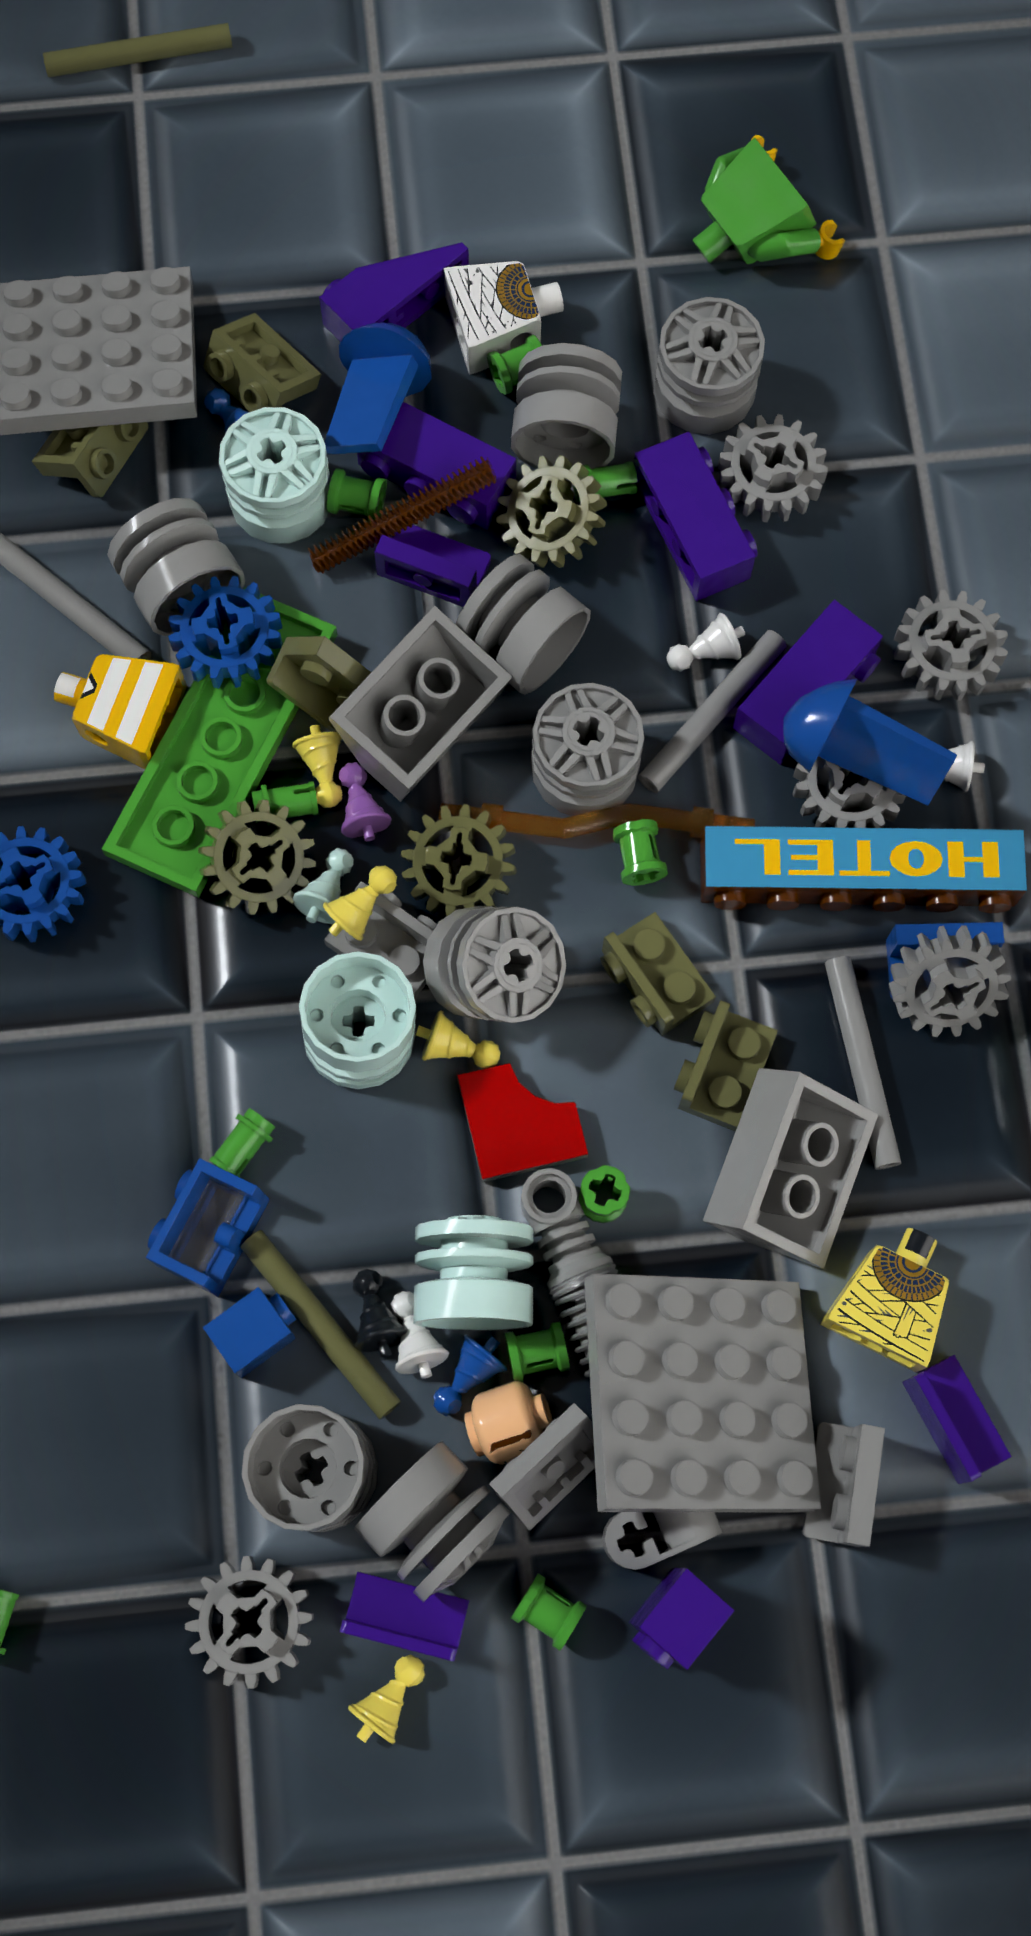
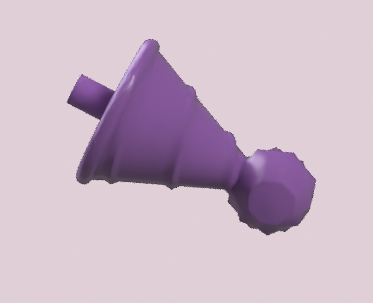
[339,762,392,841]

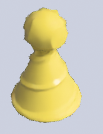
[292,725,342,808]
[323,865,397,941]
[416,1010,501,1069]
[348,1655,425,1744]

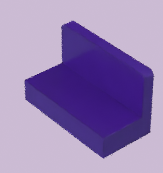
[374,525,491,607]
[902,1354,1012,1484]
[340,1572,470,1661]

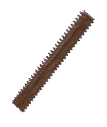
[308,456,496,574]

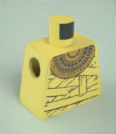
[820,1228,949,1372]

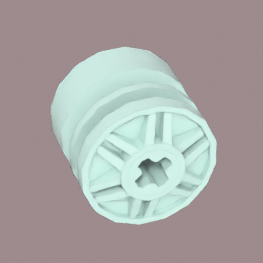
[219,407,331,544]
[299,951,416,1089]
[413,1215,533,1330]

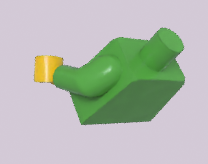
[692,135,845,264]

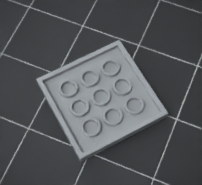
[0,266,197,435]
[584,1273,821,1512]

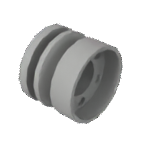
[654,297,765,435]
[511,343,622,469]
[107,498,245,636]
[456,553,591,695]
[531,683,644,818]
[423,906,566,1023]
[242,1404,378,1533]
[354,1441,511,1603]

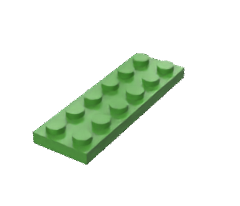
[102,587,338,898]

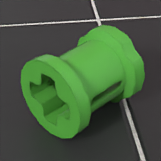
[487,334,542,395]
[327,468,387,521]
[612,819,668,886]
[578,1165,630,1223]
[504,1322,570,1382]
[511,1573,587,1651]

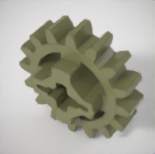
[496,455,607,568]
[198,799,316,915]
[401,804,517,917]

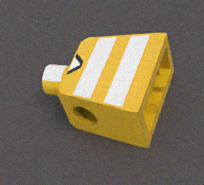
[54,654,187,769]

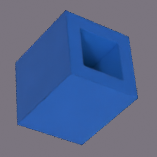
[203,1287,297,1378]

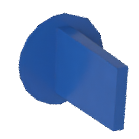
[324,323,432,455]
[783,679,957,805]

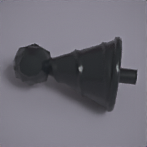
[353,1269,408,1357]

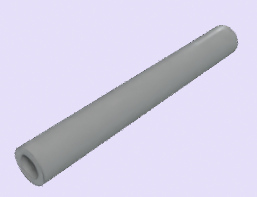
[0,533,151,660]
[638,630,787,793]
[825,956,901,1170]

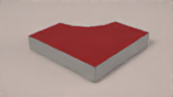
[457,1063,588,1183]

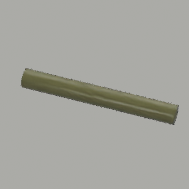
[43,23,233,78]
[240,1230,401,1420]

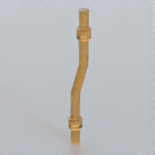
[439,803,755,839]

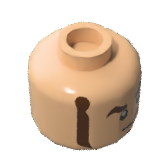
[465,1381,553,1465]

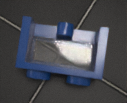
[145,1158,270,1297]

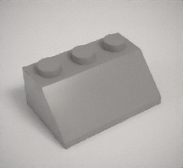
[329,606,512,802]
[703,1068,879,1268]

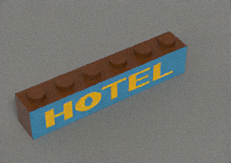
[700,826,1027,913]

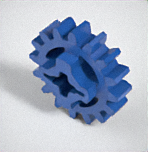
[168,576,283,689]
[0,826,87,943]

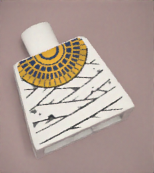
[444,261,564,375]

